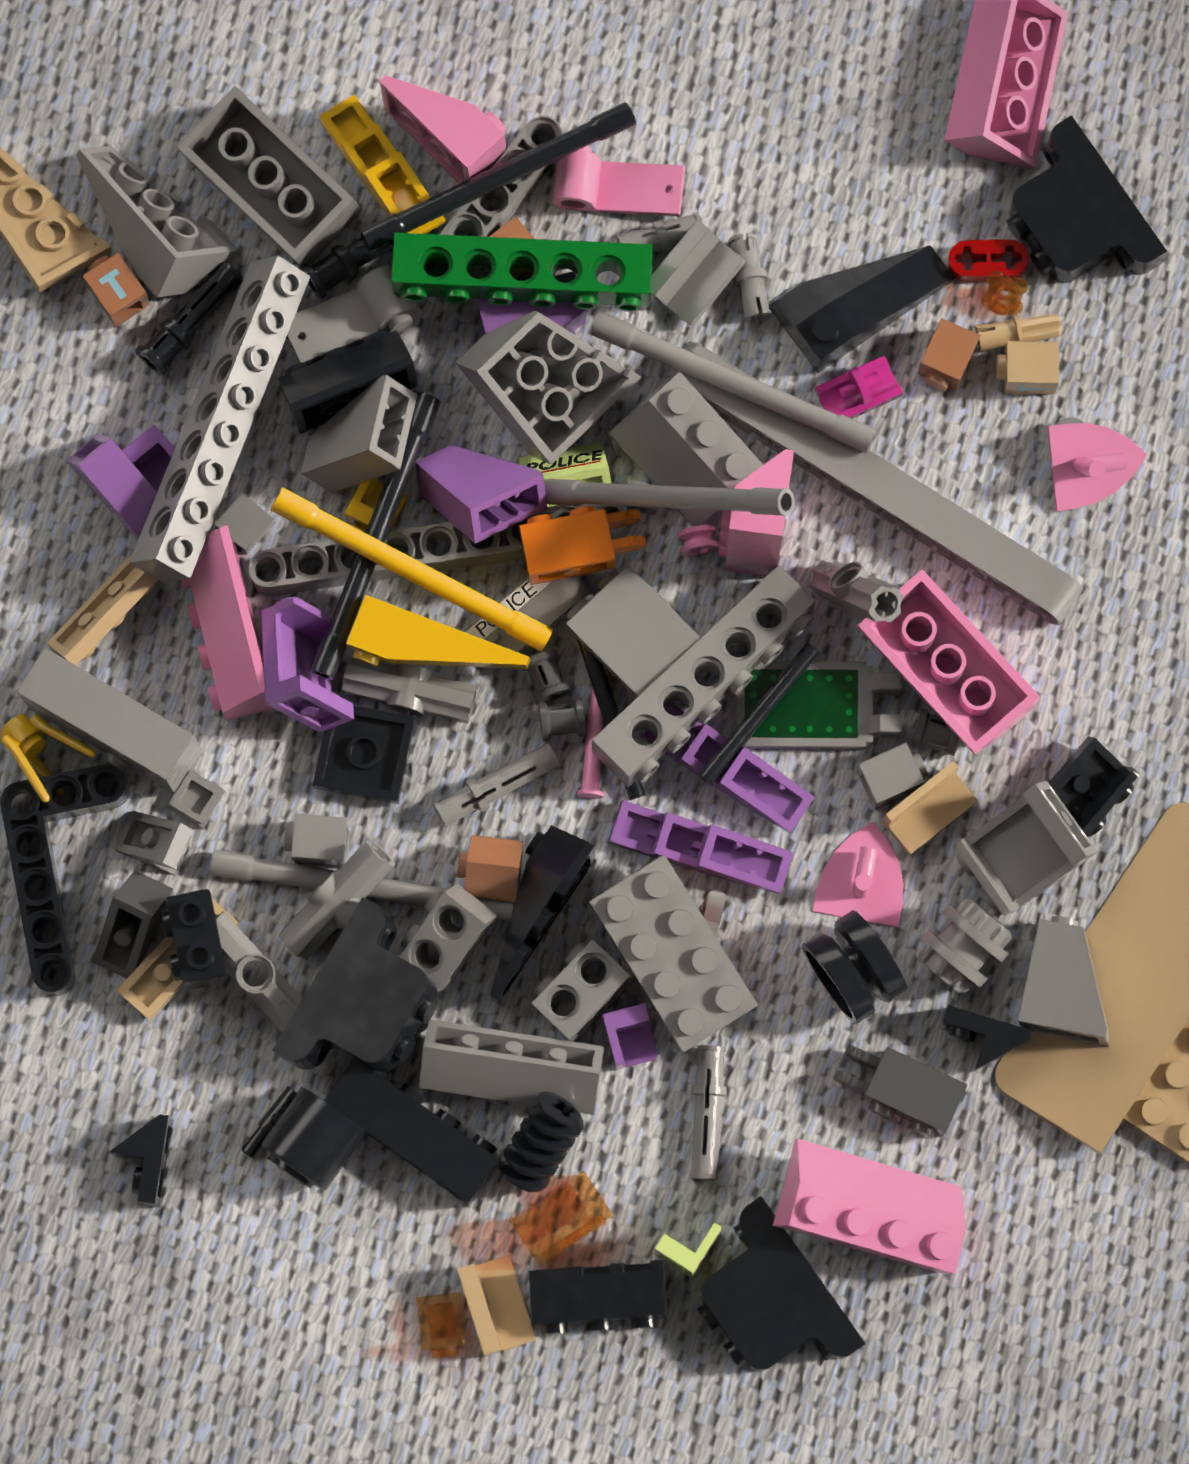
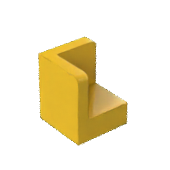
[345,478,407,532]

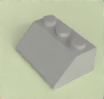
[608,371,763,526]

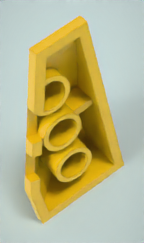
[346,595,530,669]

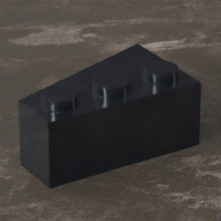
[529,1259,667,1335]

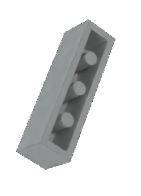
[419,1020,605,1115]

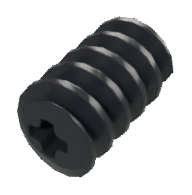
[498,1091,584,1192]

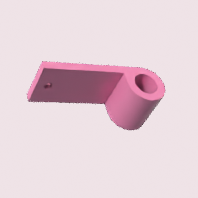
[552,146,685,216]

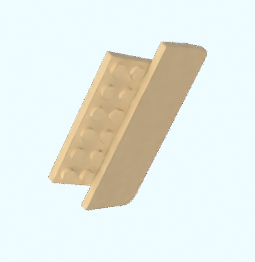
[995,802,1189,1164]

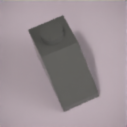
[92,870,173,978]

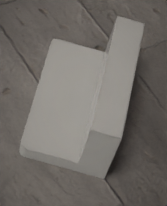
[651,220,745,326]

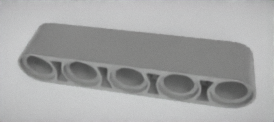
[425,116,562,277]

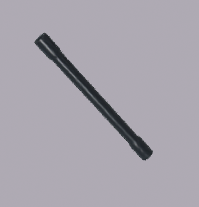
[359,102,636,253]
[309,392,441,680]

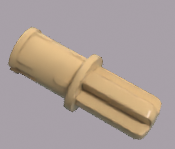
[975,314,1062,352]

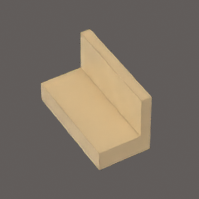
[883,761,978,856]
[457,1255,536,1357]

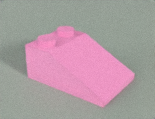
[379,75,507,184]

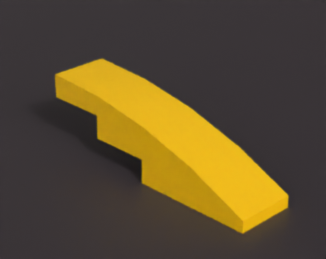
[319,94,446,234]

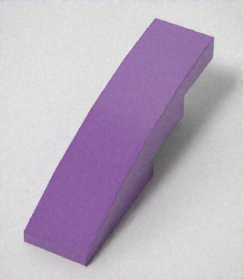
[641,702,815,833]
[607,800,793,894]

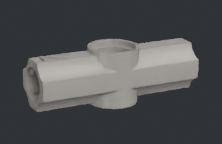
[810,560,904,623]
[342,656,477,724]
[279,839,395,960]
[216,911,303,1033]

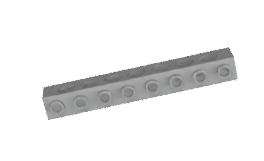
[129,255,311,583]

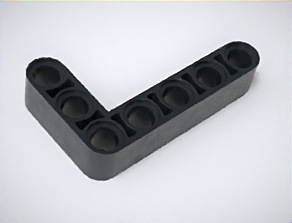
[0,765,130,996]

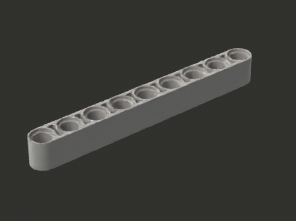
[248,504,629,596]

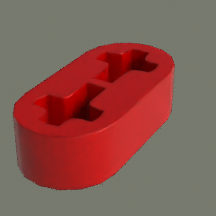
[947,239,1029,282]

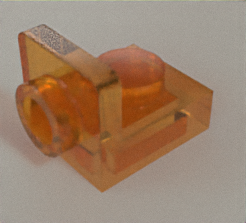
[416,1292,468,1359]

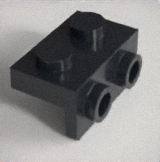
[1049,736,1140,837]
[162,889,226,991]

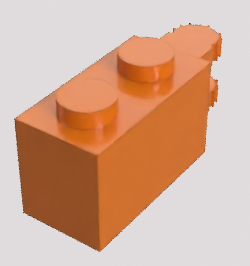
[519,506,647,585]

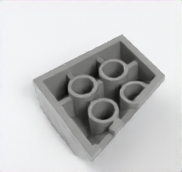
[456,311,641,464]

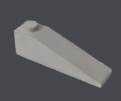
[76,146,238,297]

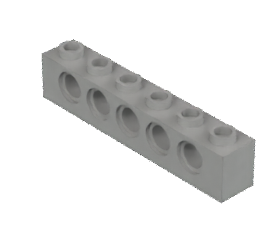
[592,565,816,787]

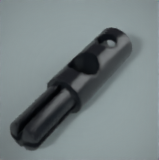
[242,1086,297,1158]

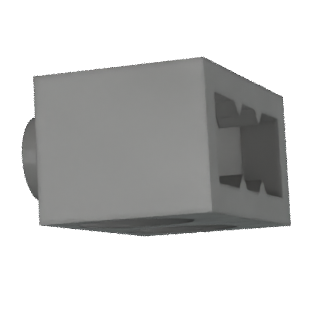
[400,884,499,993]
[532,939,635,1042]

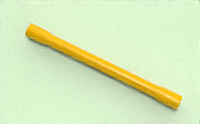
[270,487,553,652]

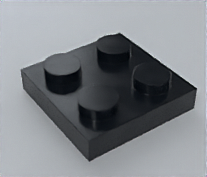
[313,706,416,804]

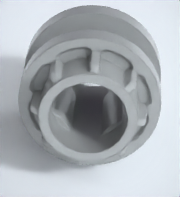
[919,898,1012,993]

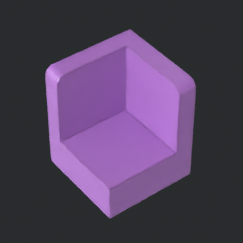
[122,425,175,492]
[602,1003,658,1070]

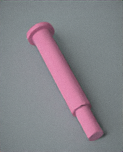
[577,688,604,799]

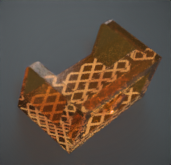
[509,1171,614,1268]

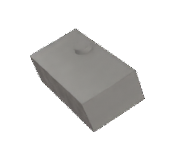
[176,86,362,268]
[16,647,203,793]

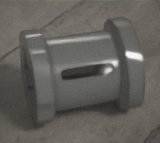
[522,649,572,705]
[539,698,586,741]
[912,708,959,756]

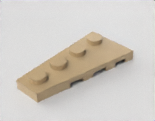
[0,147,111,293]

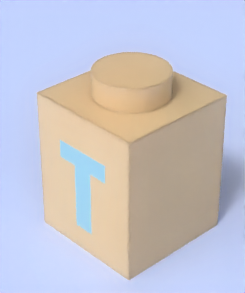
[996,341,1059,394]

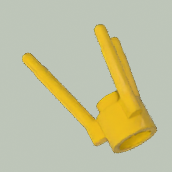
[0,714,96,802]

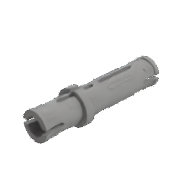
[432,742,561,828]
[690,1045,727,1181]

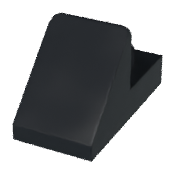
[943,1005,1033,1071]
[110,1114,173,1207]

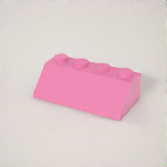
[944,0,1068,168]
[718,449,794,576]
[181,526,274,721]
[857,569,1040,755]
[773,1139,966,1274]

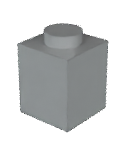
[856,743,928,810]
[284,814,350,867]

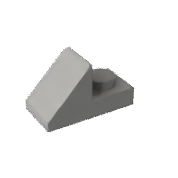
[115,811,193,875]

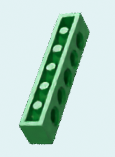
[391,232,653,312]

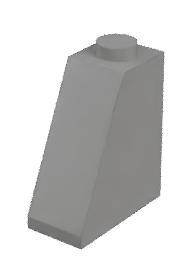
[300,375,417,493]
[1018,916,1111,1047]

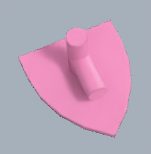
[1047,423,1147,511]
[813,821,904,928]

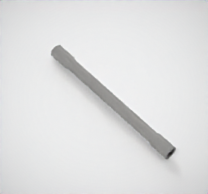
[591,311,877,453]
[544,479,795,516]
[210,849,515,923]

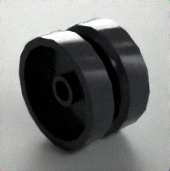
[801,910,908,1025]

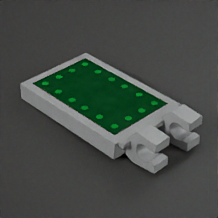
[736,661,902,750]

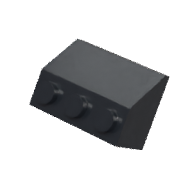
[278,330,418,434]

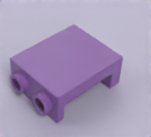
[261,597,354,732]

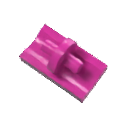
[814,355,903,419]

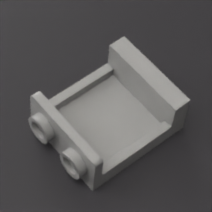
[566,565,701,701]
[954,780,1098,916]

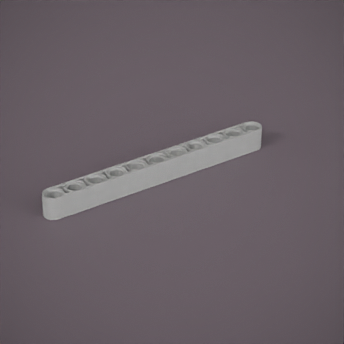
[665,341,1083,625]

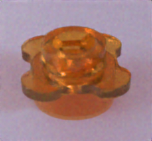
[981,271,1028,315]

